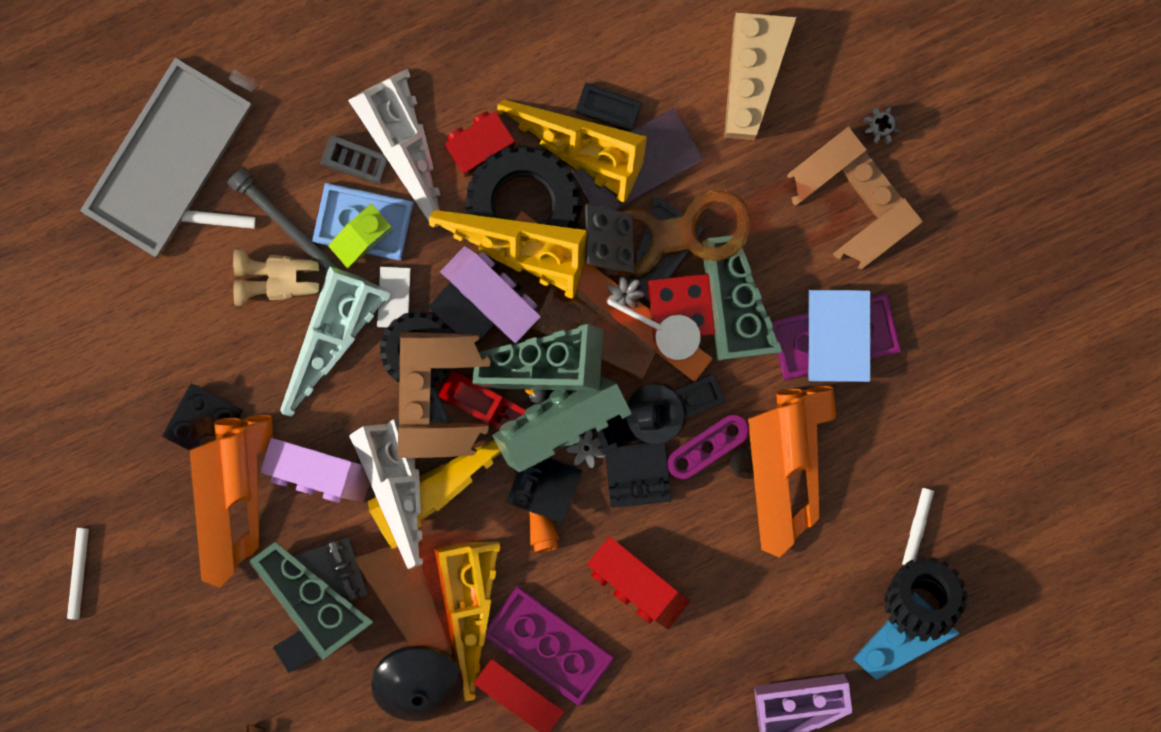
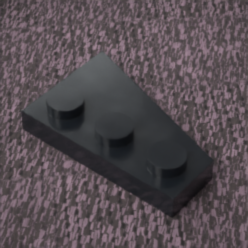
[628,195,705,301]

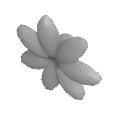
[606,277,645,311]
[566,430,605,468]

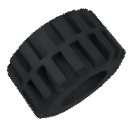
[380,311,452,386]
[884,557,968,642]

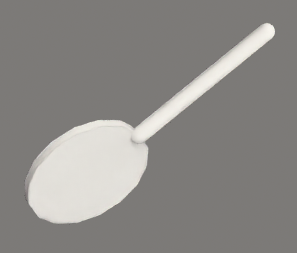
[607,299,700,360]

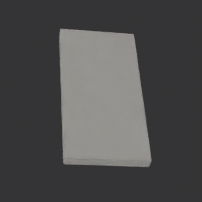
[80,58,253,259]

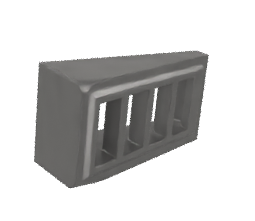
[320,135,387,185]

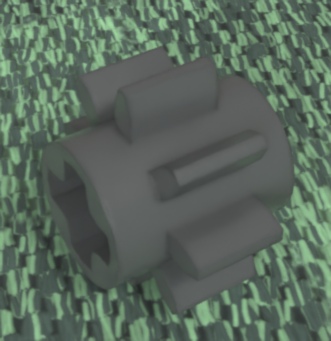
[863,107,901,144]

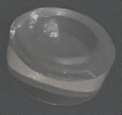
[228,68,260,92]

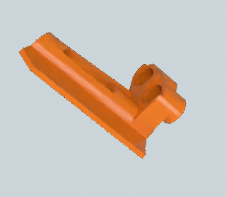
[748,386,836,558]
[189,414,274,588]

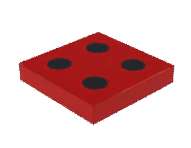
[647,274,715,341]

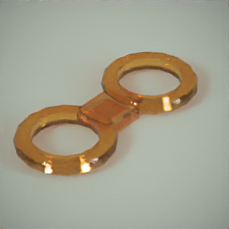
[618,190,751,277]

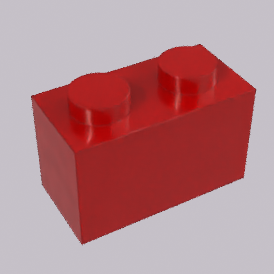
[444,111,515,177]

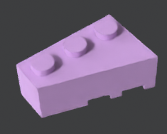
[440,246,541,343]
[260,438,370,503]
[754,674,852,732]

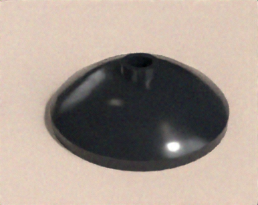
[371,646,463,721]

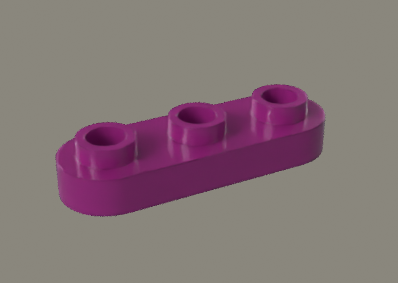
[667,415,748,479]

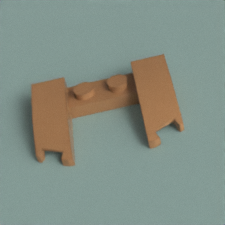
[787,126,923,270]
[398,332,490,458]

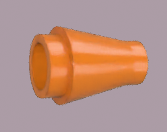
[529,512,560,553]

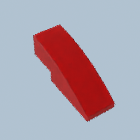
[438,370,526,430]
[473,658,565,732]

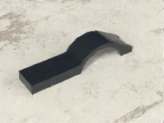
[591,374,726,455]

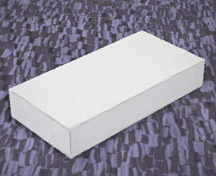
[377,267,411,328]

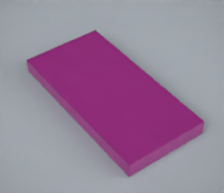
[771,293,902,381]
[485,585,615,707]

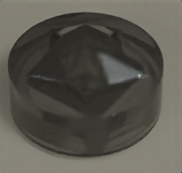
[730,448,754,479]

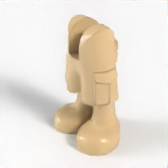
[233,249,319,306]

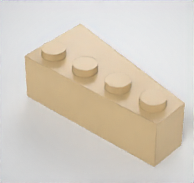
[724,12,796,140]

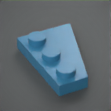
[853,592,960,680]

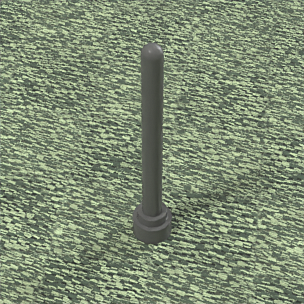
[227,166,340,272]

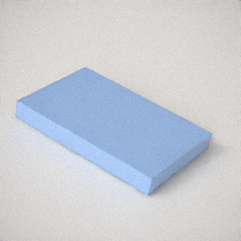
[312,183,414,261]
[808,290,870,382]

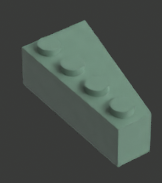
[701,235,783,361]
[473,324,604,391]
[492,375,632,473]
[250,542,373,661]

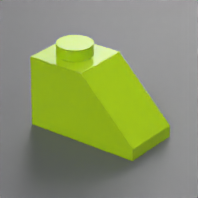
[328,203,394,269]

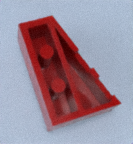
[586,536,691,629]

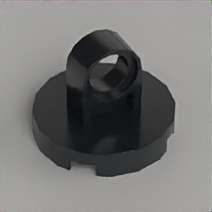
[626,383,687,444]

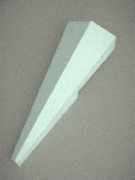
[280,266,391,417]

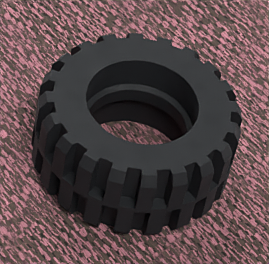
[465,145,581,229]

